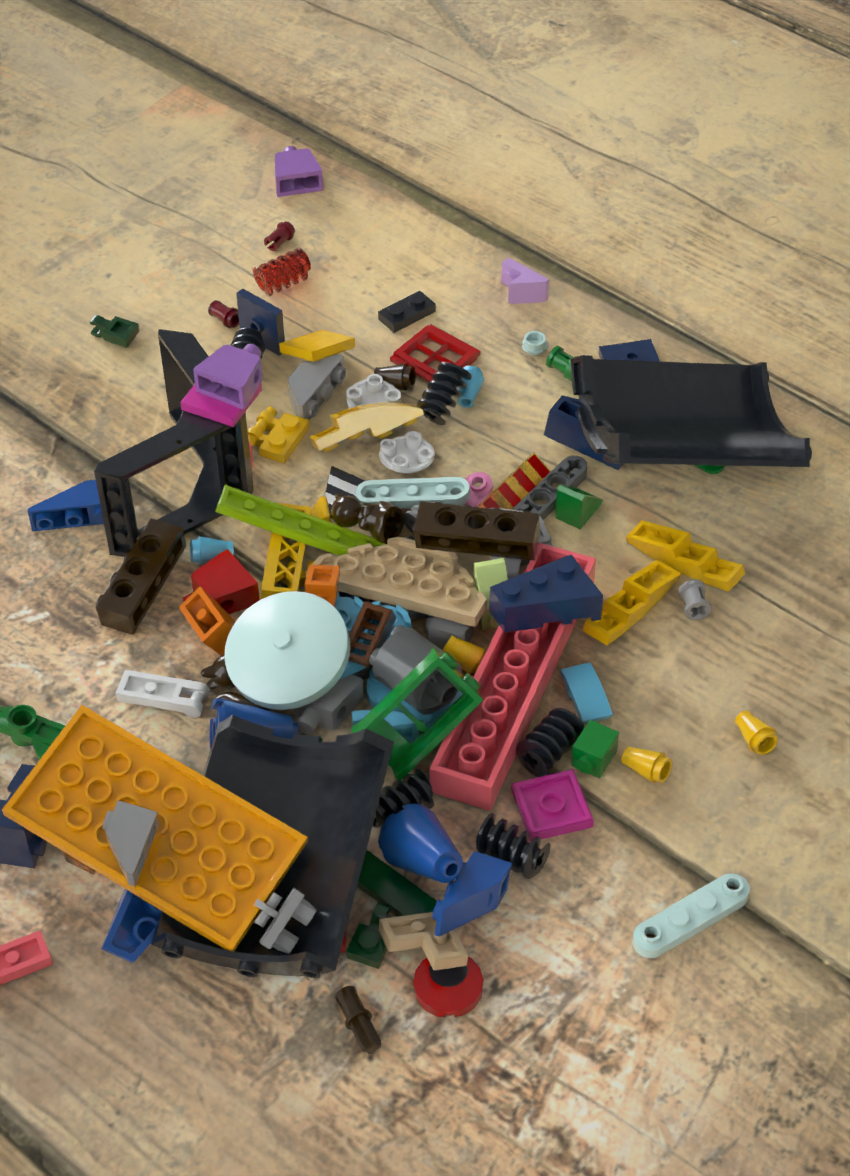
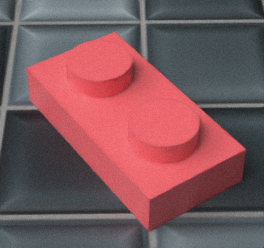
[0,930,53,985]

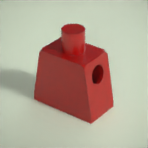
[183,549,260,615]

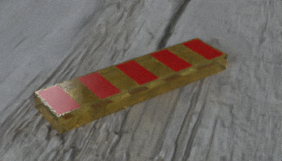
[476,452,551,529]

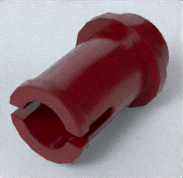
[264,221,295,251]
[208,300,239,328]

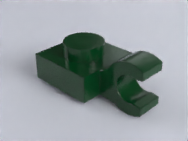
[90,315,139,348]
[346,902,391,969]

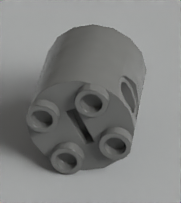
[369,625,462,715]

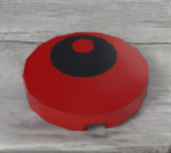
[413,956,484,1018]

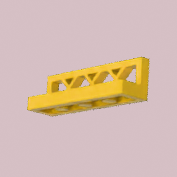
[260,503,311,600]

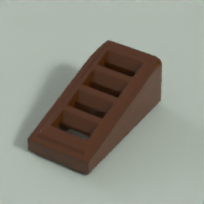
[348,601,396,668]

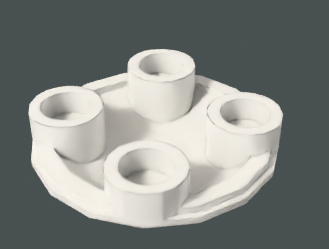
[346,374,401,408]
[379,431,435,473]

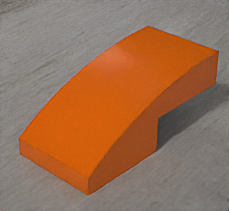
[305,564,340,607]

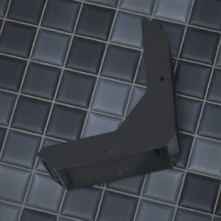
[94,329,254,557]

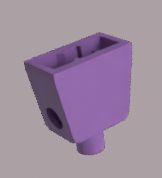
[275,146,323,197]
[193,344,263,410]

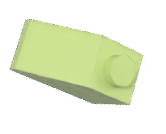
[474,558,508,630]

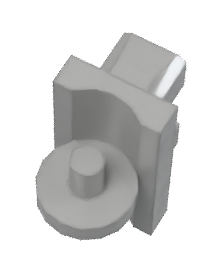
[254,888,317,954]

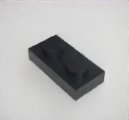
[378,291,436,333]

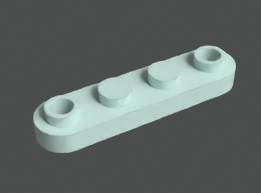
[355,477,471,509]
[633,873,750,958]

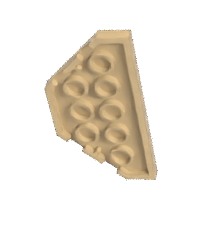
[306,536,487,627]

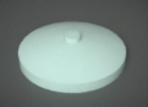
[225,591,350,710]

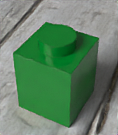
[571,720,619,778]

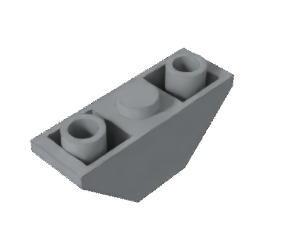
[288,354,346,420]

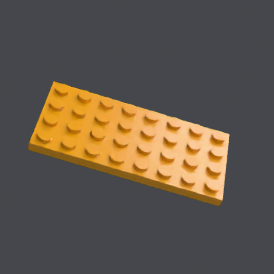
[2,705,308,952]

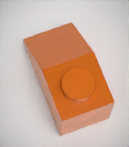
[179,586,235,655]

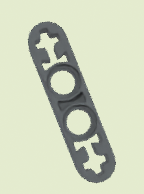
[513,455,587,520]

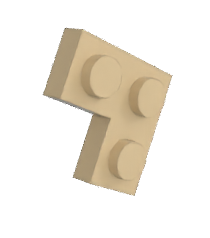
[378,912,468,970]

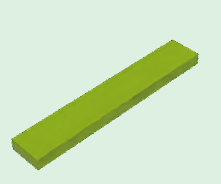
[215,485,385,556]

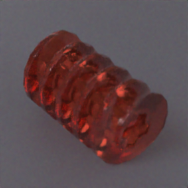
[253,247,311,297]

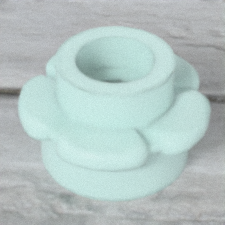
[522,331,548,356]

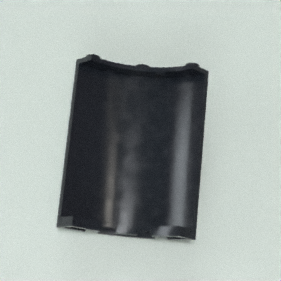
[571,355,812,467]
[151,715,394,978]

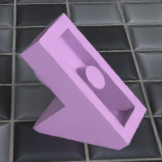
[501,257,549,304]

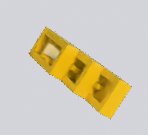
[626,520,745,592]
[583,560,681,645]

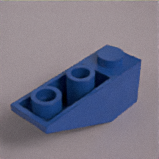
[28,480,104,532]
[432,851,512,936]

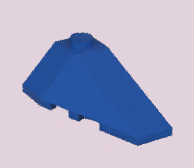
[101,889,161,963]

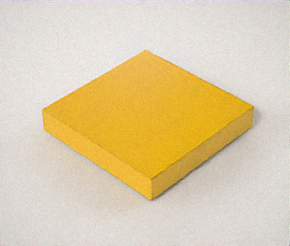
[279,329,355,362]

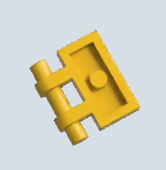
[248,406,310,464]

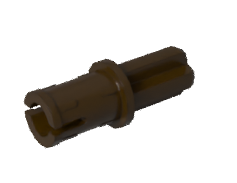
[335,986,382,1054]

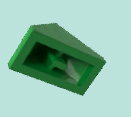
[556,484,603,530]

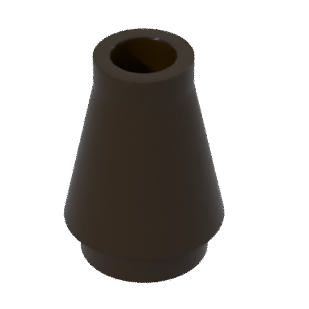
[374,363,416,391]

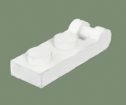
[115,670,210,718]

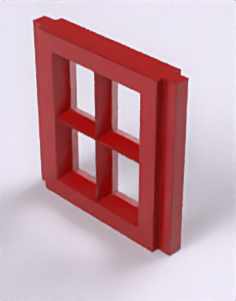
[390,324,481,383]

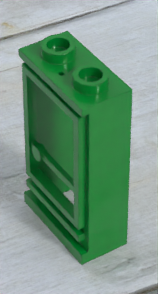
[351,647,483,780]

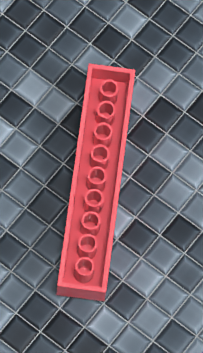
[429,543,596,811]

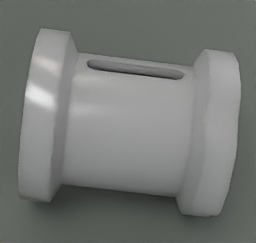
[679,580,712,620]

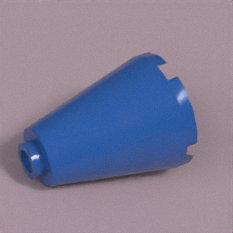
[209,698,298,749]
[378,804,463,883]

